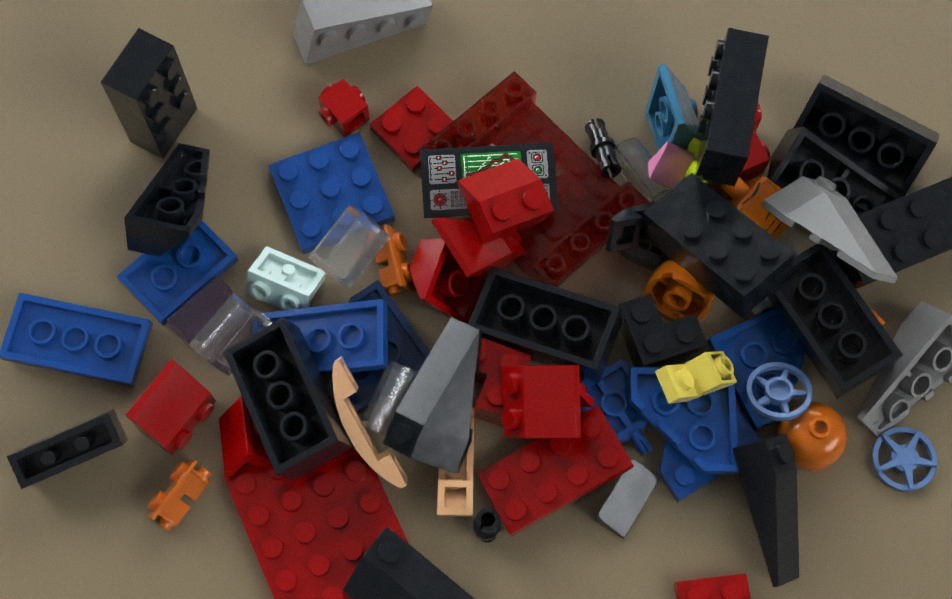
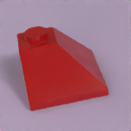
[431,217,526,278]
[409,238,488,324]

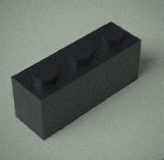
[7,409,128,489]

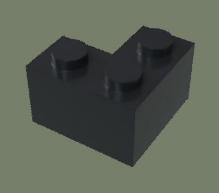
[618,294,708,368]

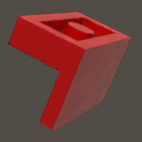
[219,396,272,476]

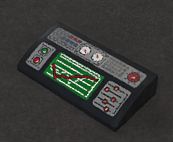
[420,142,558,218]

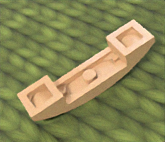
[332,356,408,489]
[437,381,475,517]

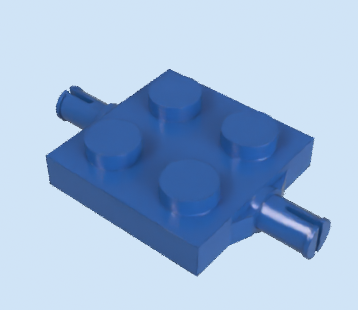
[581,358,653,457]

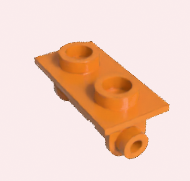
[371,224,416,297]
[147,459,212,532]

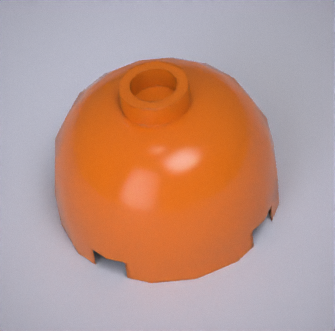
[644,259,714,322]
[777,402,848,472]

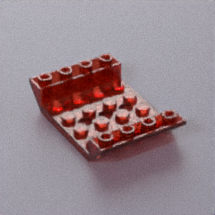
[418,71,650,287]

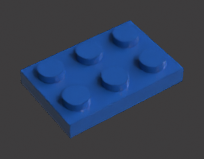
[116,220,239,326]

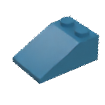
[645,64,702,151]

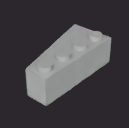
[293,0,433,65]

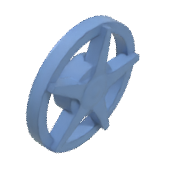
[746,362,813,421]
[871,427,937,492]

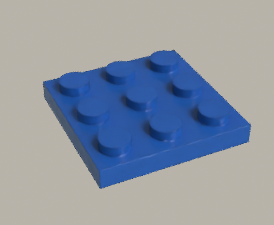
[268,132,395,254]

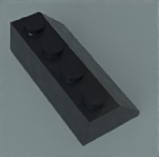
[793,74,939,197]

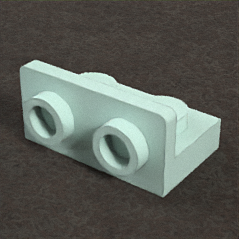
[246,246,326,310]

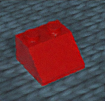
[456,159,554,244]
[125,359,216,455]
[501,365,581,438]

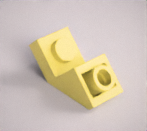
[655,351,737,404]

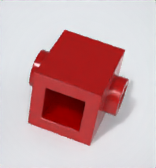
[318,79,370,138]

